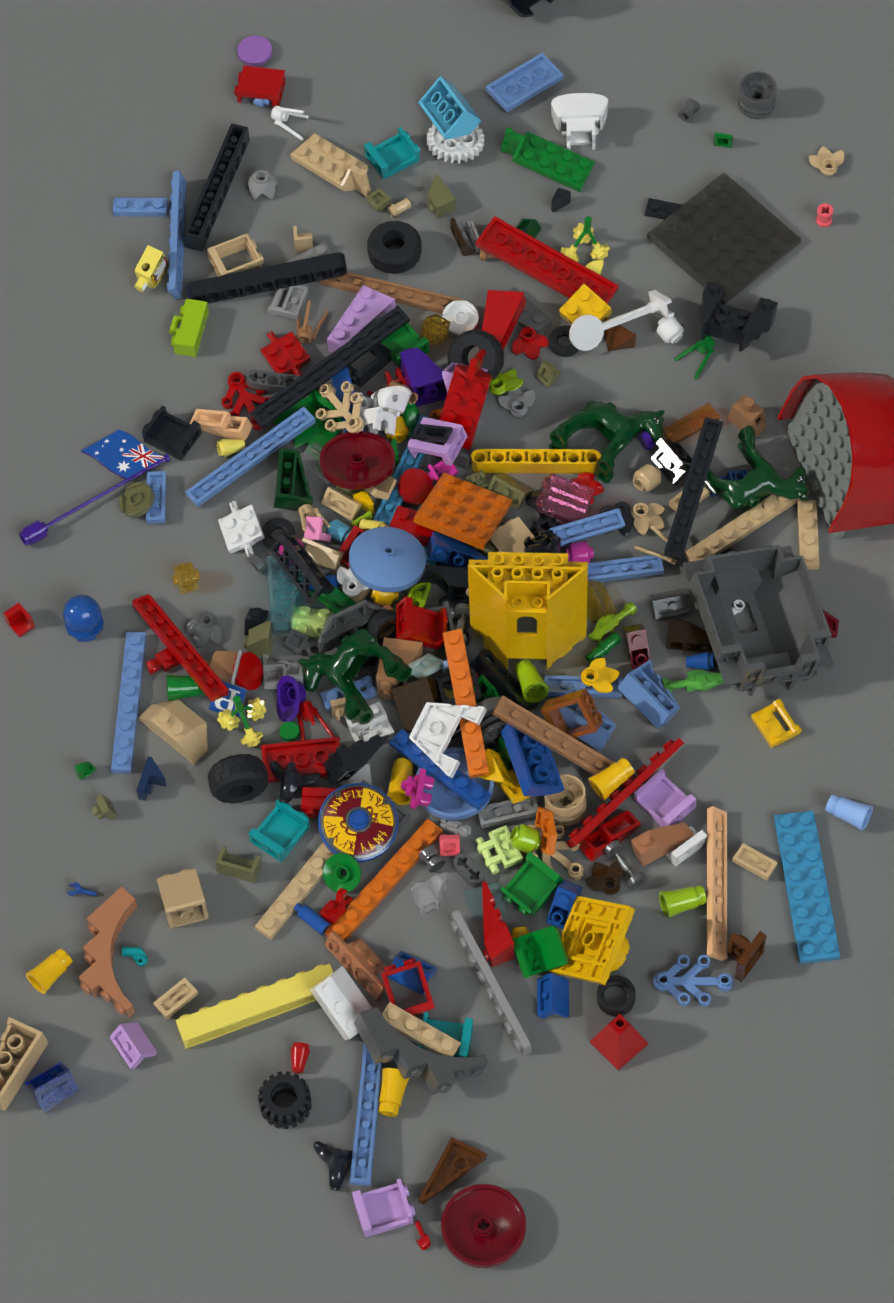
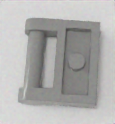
[266,285,309,320]

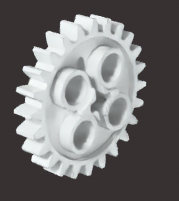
[427,124,484,164]

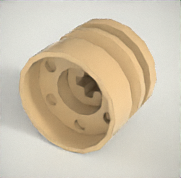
[544,774,587,827]

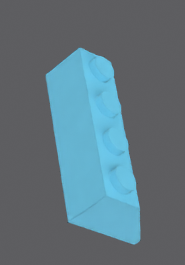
[418,76,481,140]

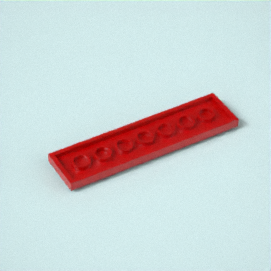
[475,216,619,304]

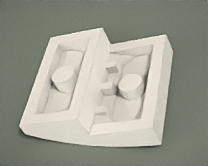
[344,702,395,742]

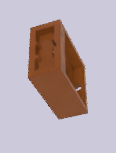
[540,688,603,738]

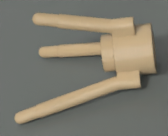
[298,504,330,531]
[634,525,677,565]

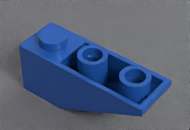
[427,531,488,569]

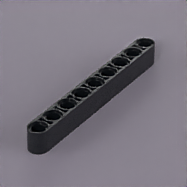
[186,252,347,304]

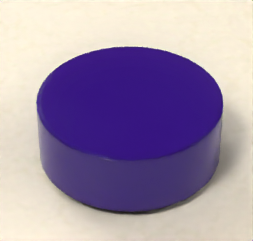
[638,431,654,450]

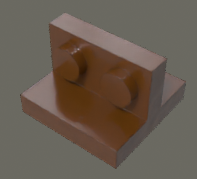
[727,931,767,982]

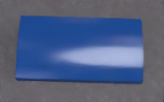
[501,723,565,796]

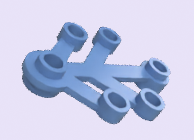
[653,955,733,1007]

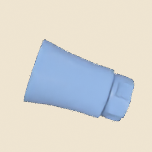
[825,795,873,831]

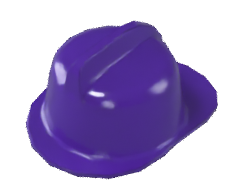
[277,675,306,722]

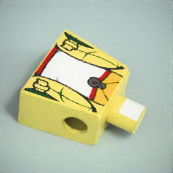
[134,245,169,292]

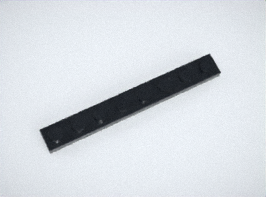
[663,417,723,561]

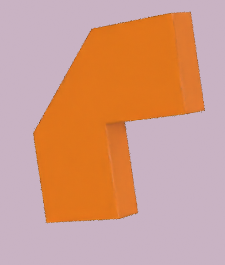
[535,807,557,855]

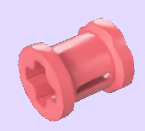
[816,203,833,227]

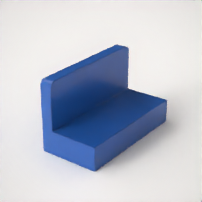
[388,951,437,994]
[537,973,569,1019]

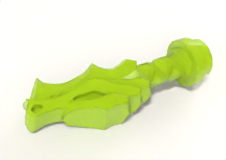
[588,601,637,641]

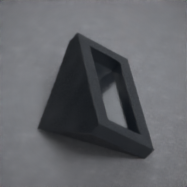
[411,424,453,443]

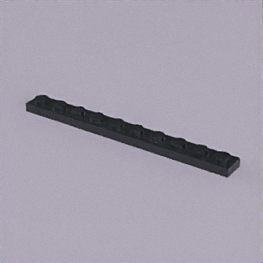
[250,305,410,429]

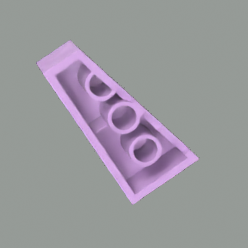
[327,285,396,353]

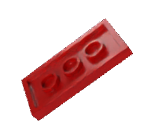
[261,737,340,783]

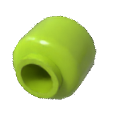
[510,824,541,853]

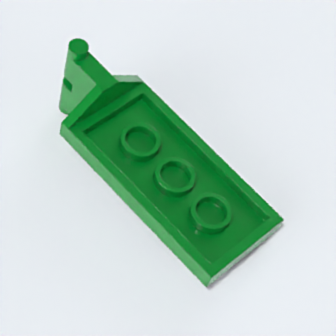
[501,127,595,192]

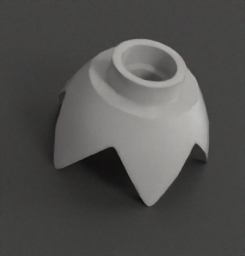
[247,170,278,200]

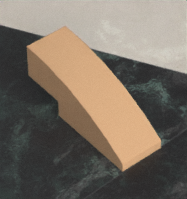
[190,409,252,441]

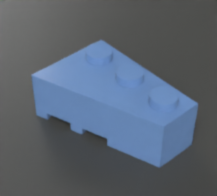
[618,660,680,729]
[559,686,617,751]

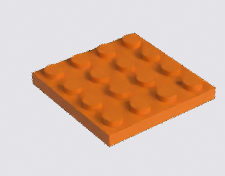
[413,473,513,550]

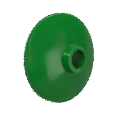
[323,853,361,893]

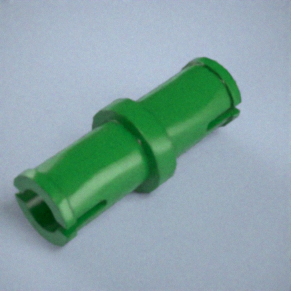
[585,632,622,664]

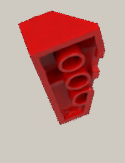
[482,881,514,967]

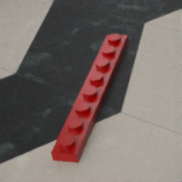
[132,594,229,702]
[565,738,684,848]

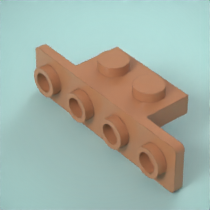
[325,931,386,1001]

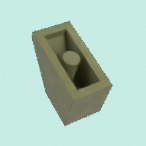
[427,174,456,218]
[244,621,274,657]

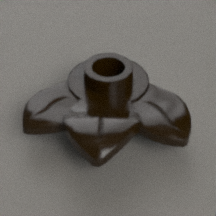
[585,860,623,895]

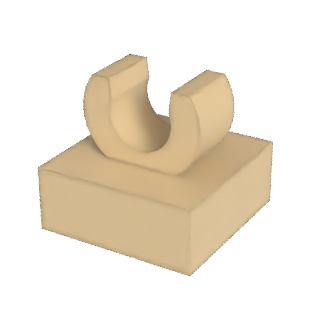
[330,697,346,722]

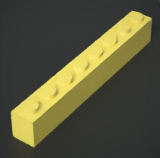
[176,963,333,1049]

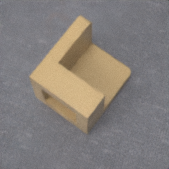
[293,226,313,253]

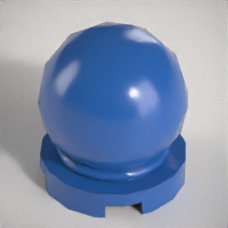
[63,595,104,642]

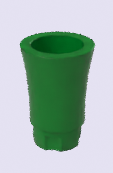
[166,675,206,701]

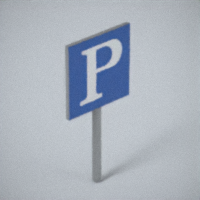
[209,650,247,719]

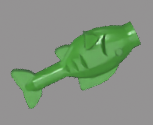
[662,670,723,692]

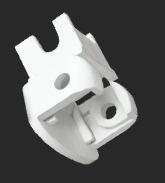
[551,93,608,151]
[352,386,412,435]

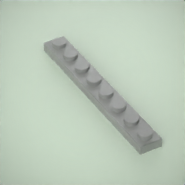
[450,910,532,1056]

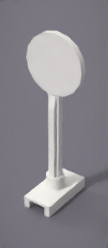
[569,290,674,351]

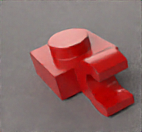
[146,648,180,675]
[318,888,352,924]

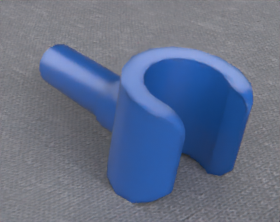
[67,882,97,897]

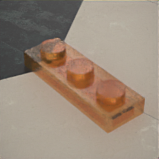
[663,403,720,442]

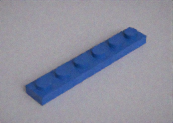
[389,729,492,811]

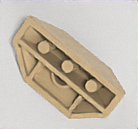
[138,700,208,765]

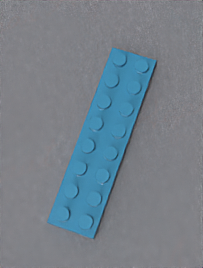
[774,811,840,964]

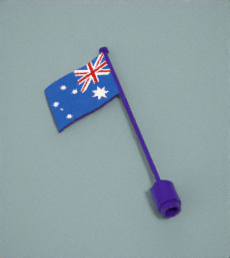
[19,430,171,546]

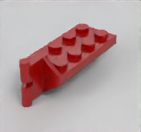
[440,349,493,450]

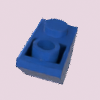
[546,879,583,929]

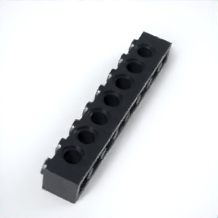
[184,123,250,252]

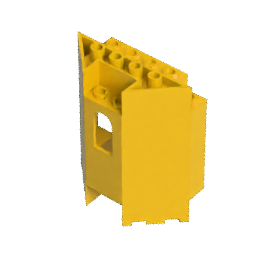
[468,552,588,670]

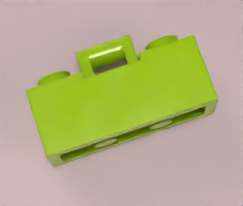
[169,299,209,357]

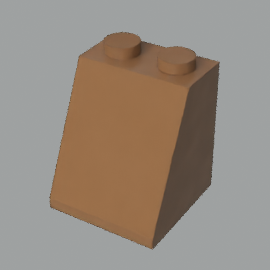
[376,637,423,700]

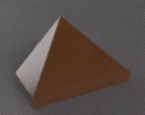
[604,317,636,351]

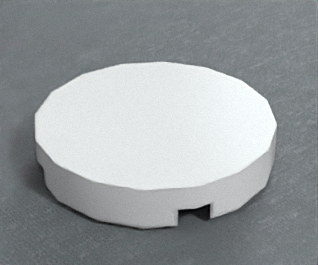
[442,300,479,336]

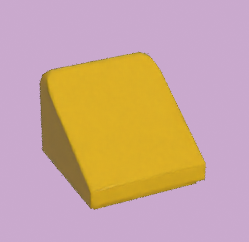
[353,490,374,515]

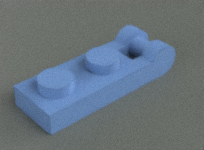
[320,676,378,712]

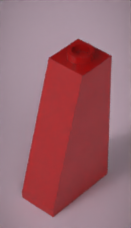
[479,290,526,351]

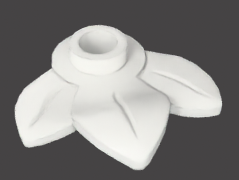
[337,567,369,597]

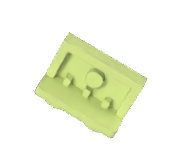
[292,606,335,638]

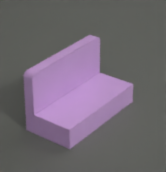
[110,1022,157,1069]

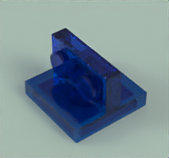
[25,1062,80,1113]

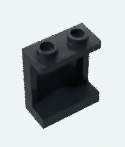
[142,405,202,461]

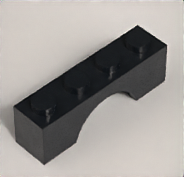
[398,565,469,599]

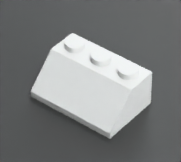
[310,966,372,1040]

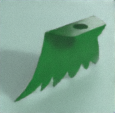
[273,390,342,471]

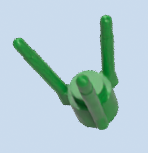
[674,335,715,379]

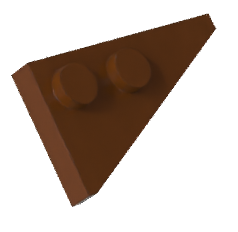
[418,1137,487,1205]

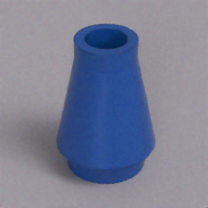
[686,652,715,671]

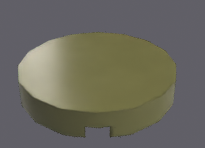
[119,482,155,518]

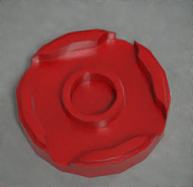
[397,468,434,506]
[232,652,263,691]

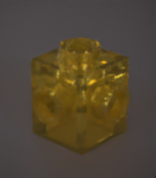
[420,314,451,345]
[172,562,200,594]

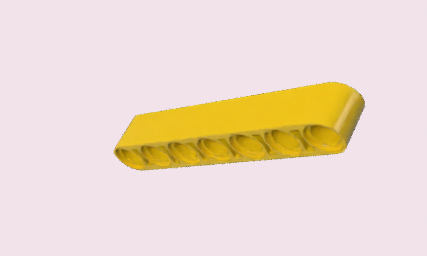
[471,449,601,474]

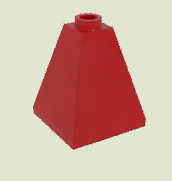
[590,1014,648,1071]

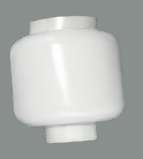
[657,317,684,344]

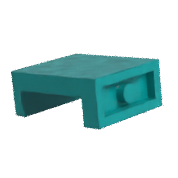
[364,127,421,180]
[248,799,310,863]

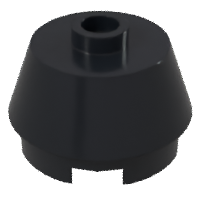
[524,530,561,553]

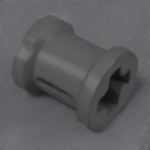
[678,99,700,123]

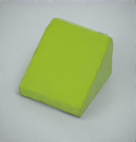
[350,511,373,527]

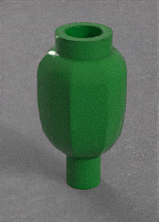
[400,403,419,436]

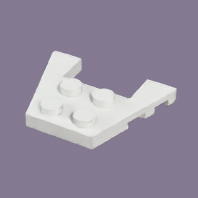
[409,702,487,778]

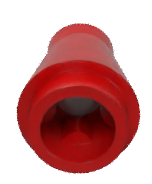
[290,1042,311,1074]

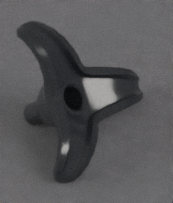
[270,761,321,803]
[314,1141,353,1191]

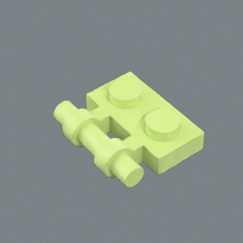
[475,825,523,874]

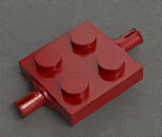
[260,331,311,376]

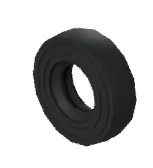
[549,325,579,357]
[262,518,295,551]

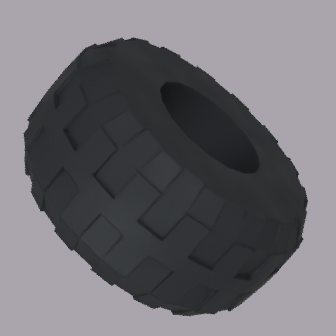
[367,221,422,274]
[447,330,505,381]
[208,754,268,804]

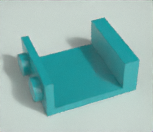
[415,1012,474,1057]

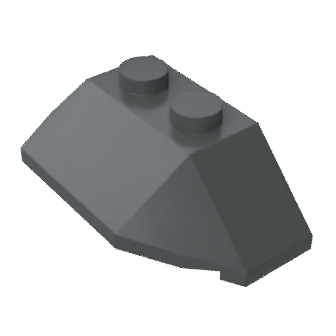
[318,600,388,654]

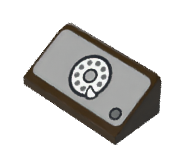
[450,218,475,257]

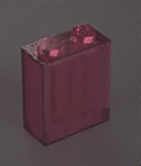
[535,473,594,523]

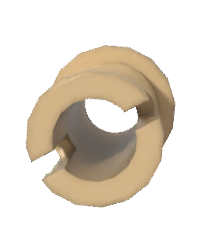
[387,198,411,217]

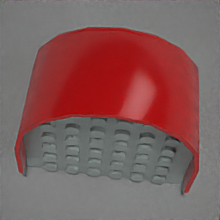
[777,372,894,539]

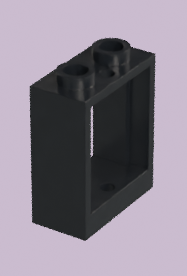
[348,343,392,388]

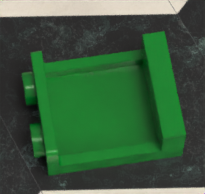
[381,323,429,369]
[500,852,564,917]

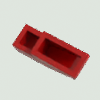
[579,810,641,862]

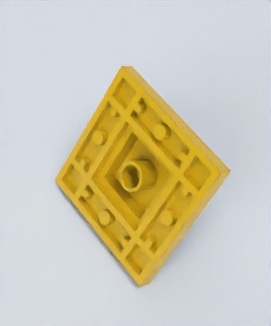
[547,896,636,985]

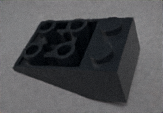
[323,735,389,785]

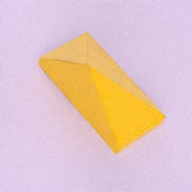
[478,749,515,787]

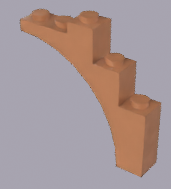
[79,886,138,1018]

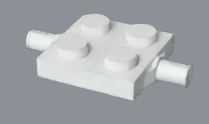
[218,501,265,558]

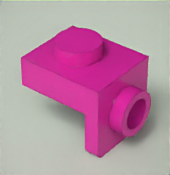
[428,460,459,482]

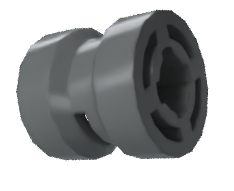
[419,845,446,873]

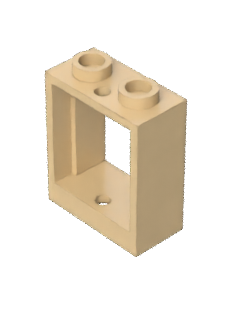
[207,234,264,276]

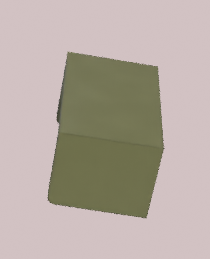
[216,846,262,883]

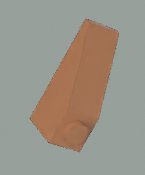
[631,822,694,867]

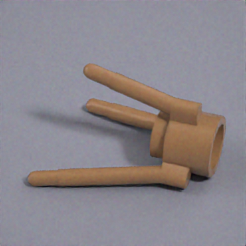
[296,300,329,344]

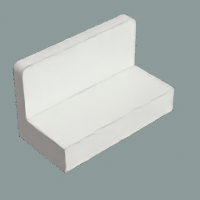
[665,826,707,867]

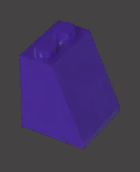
[400,347,447,407]

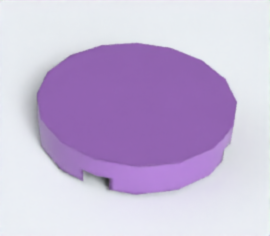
[237,36,272,67]

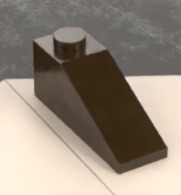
[666,619,714,653]

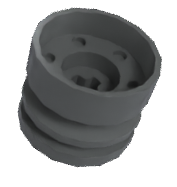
[738,71,777,119]
[477,697,507,748]

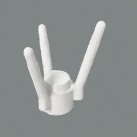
[271,106,309,141]

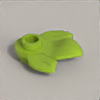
[489,369,524,395]

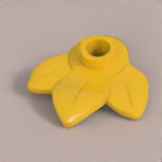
[581,658,620,693]

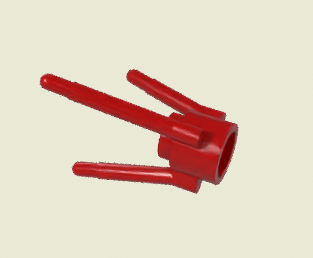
[296,701,335,741]

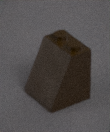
[391,676,443,734]

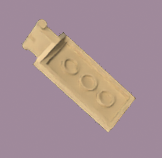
[290,133,372,198]

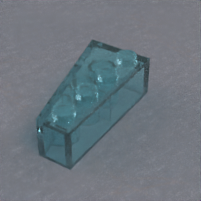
[267,555,304,634]

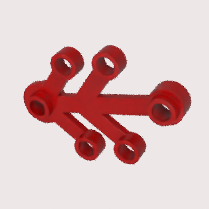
[221,372,271,431]

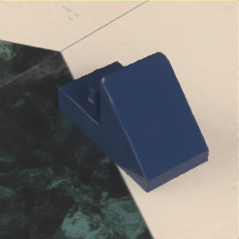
[136,756,167,801]

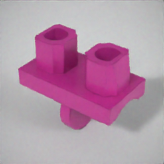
[401,768,435,809]

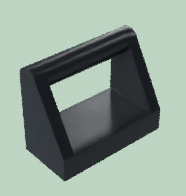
[437,667,483,705]

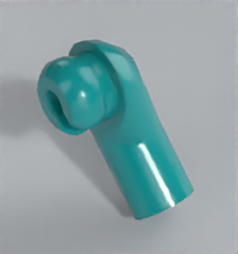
[122,946,148,966]

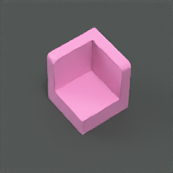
[304,516,331,542]

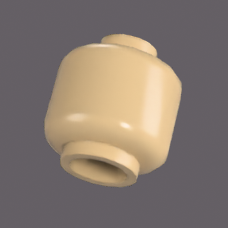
[633,464,661,492]

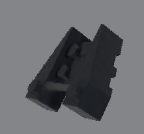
[700,282,778,352]

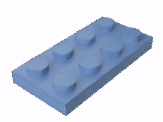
[486,53,563,113]

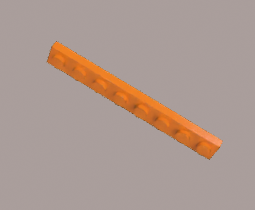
[442,629,490,779]
[324,819,443,942]

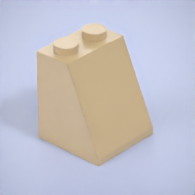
[157,868,209,929]

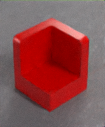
[3,602,35,637]

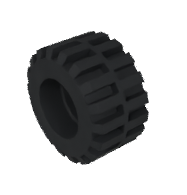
[258,1071,312,1129]

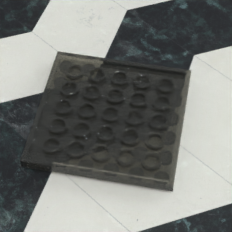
[647,172,801,304]

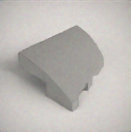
[263,654,303,689]

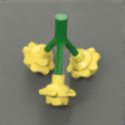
[560,216,610,262]
[217,696,267,747]

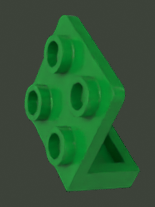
[513,925,568,978]

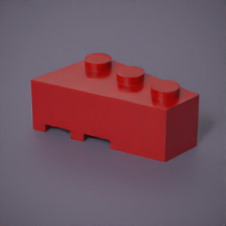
[389,506,439,546]

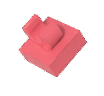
[439,834,460,856]

